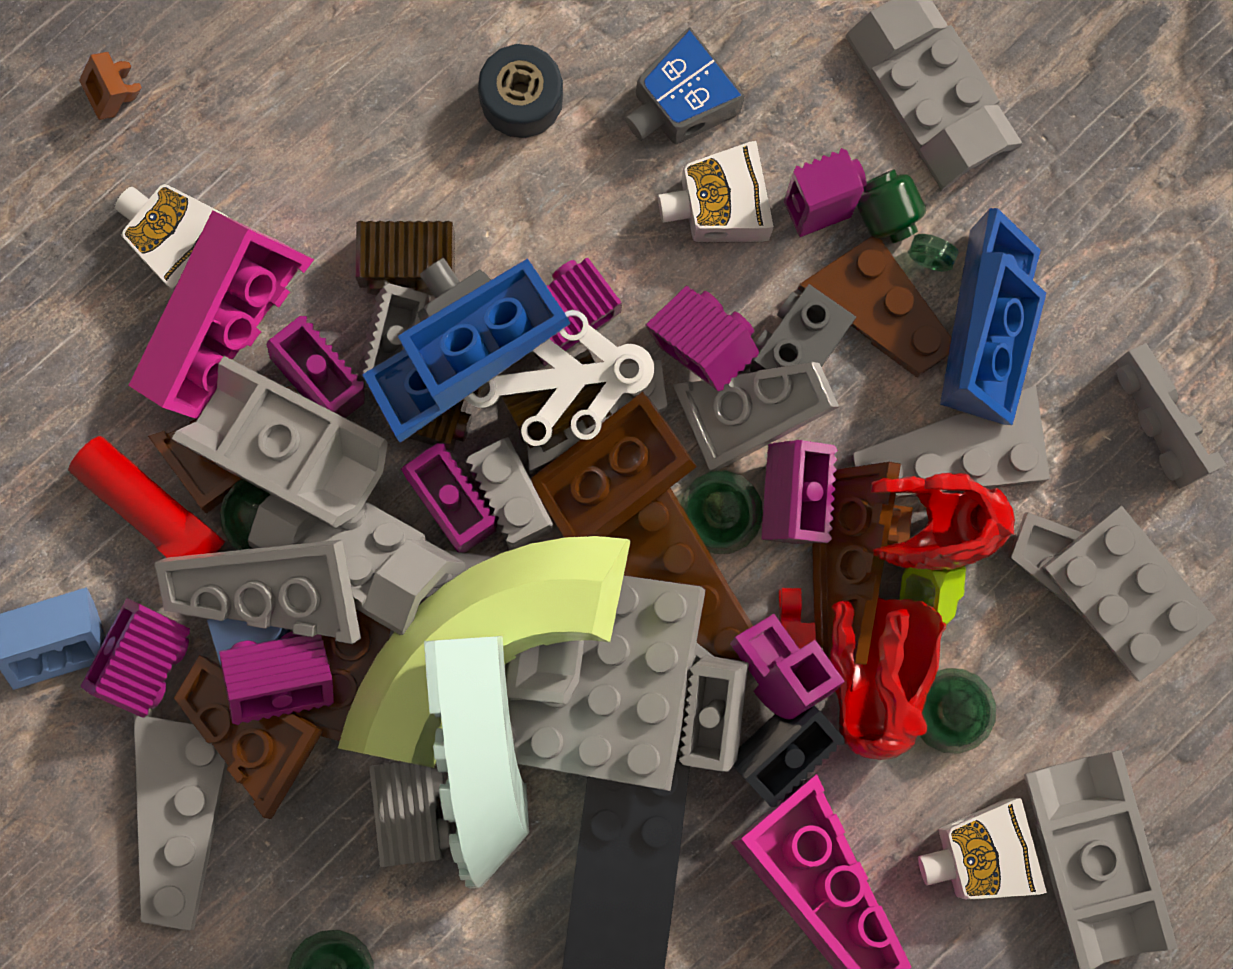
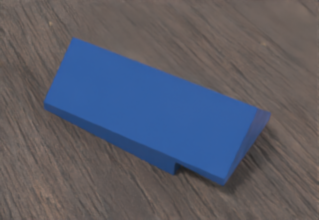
[940,208,1047,425]
[362,258,570,443]

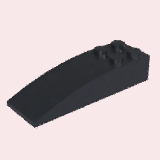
[562,757,690,969]

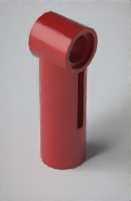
[68,436,226,558]

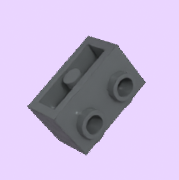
[750,284,856,373]

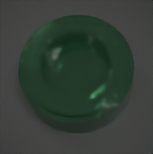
[908,234,959,272]

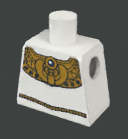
[658,141,774,242]
[115,184,228,292]
[918,798,1047,899]

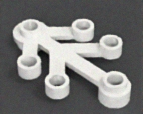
[465,310,654,446]

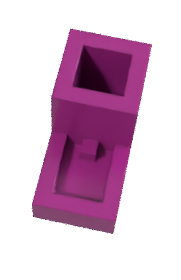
[730,614,845,719]

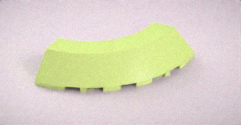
[338,536,630,768]

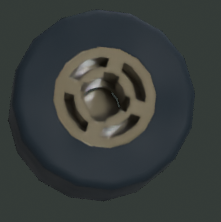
[478,44,563,138]

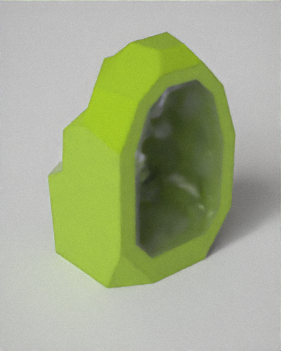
[899,566,966,626]

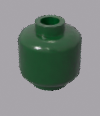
[857,169,926,244]

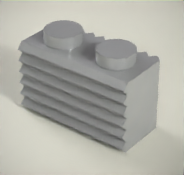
[357,283,431,389]
[466,437,553,550]
[679,655,749,771]
[369,762,450,867]

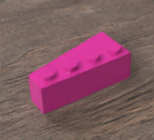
[128,210,314,419]
[731,774,911,969]

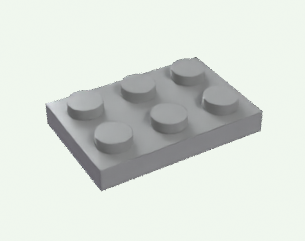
[1042,505,1217,682]

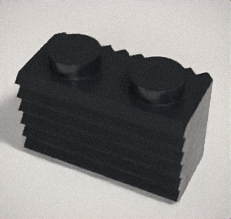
[733,705,844,807]

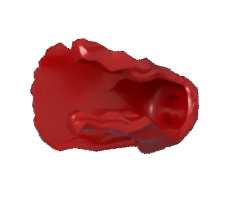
[871,473,1015,570]
[830,598,946,760]

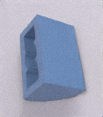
[0,587,105,690]

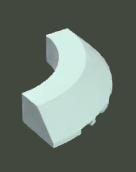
[424,636,529,889]

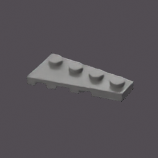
[851,386,1050,499]
[155,540,361,644]
[134,714,228,931]

